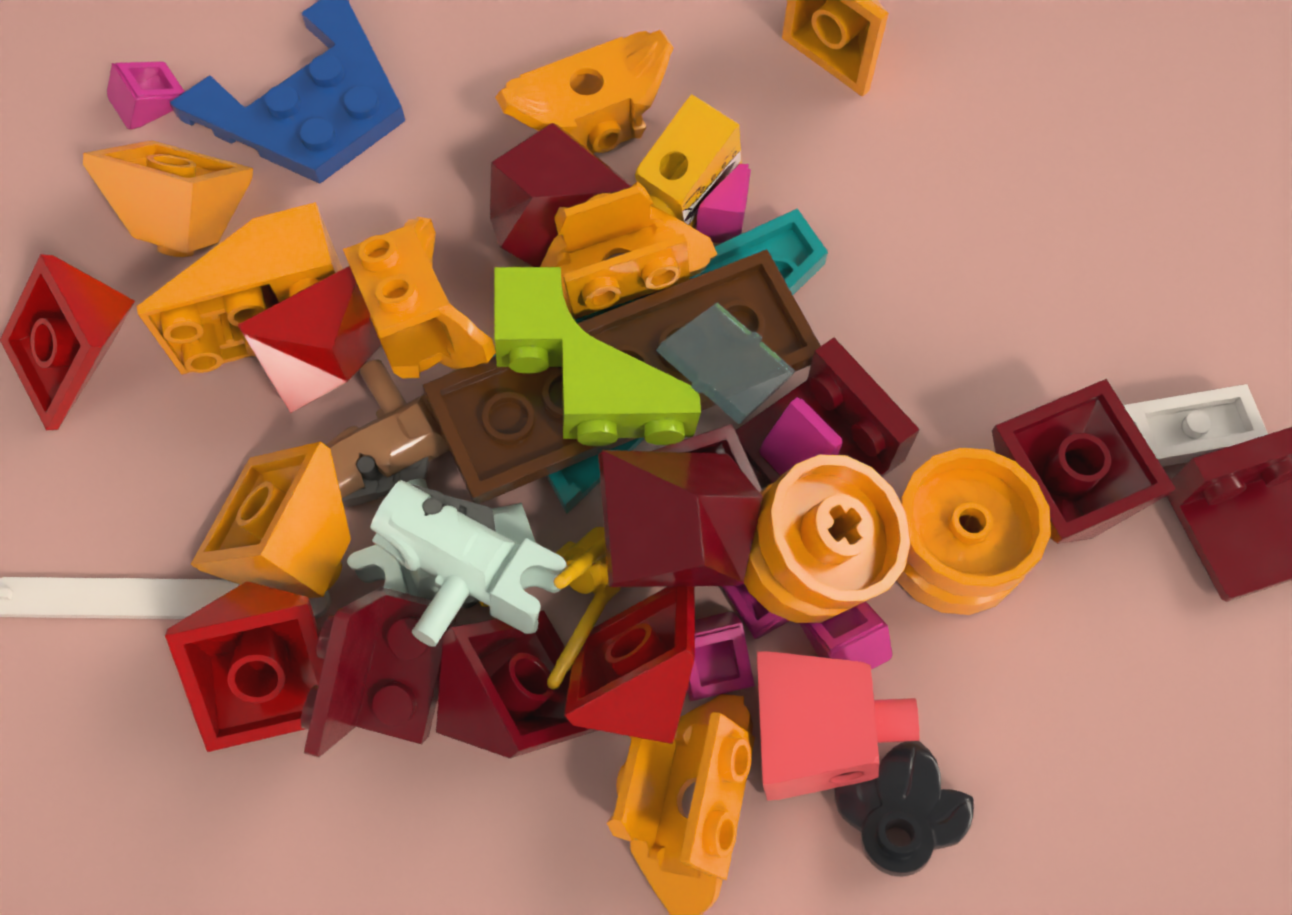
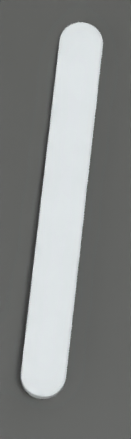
[0,577,331,619]

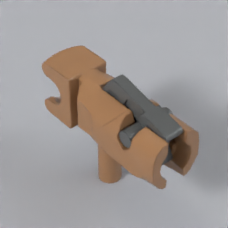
[325,359,463,508]

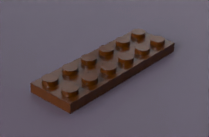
[422,249,821,504]

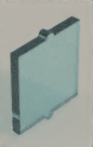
[656,302,796,424]

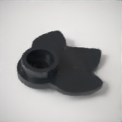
[834,741,974,877]

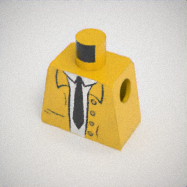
[635,94,742,229]

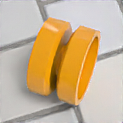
[896,448,1051,615]
[743,455,911,623]

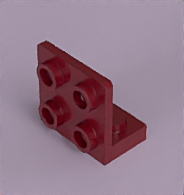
[735,337,920,484]
[1167,427,1292,602]
[301,587,458,757]

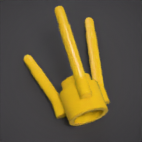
[479,527,621,689]

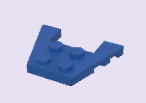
[170,0,406,184]

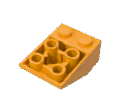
[136,202,343,375]

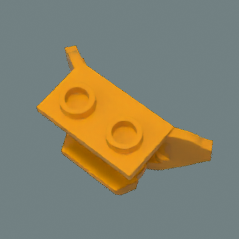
[495,30,674,154]
[540,181,717,319]
[343,217,496,379]
[607,694,755,915]

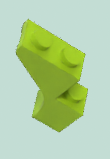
[494,267,701,446]

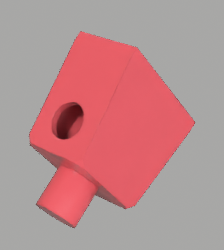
[757,651,920,801]

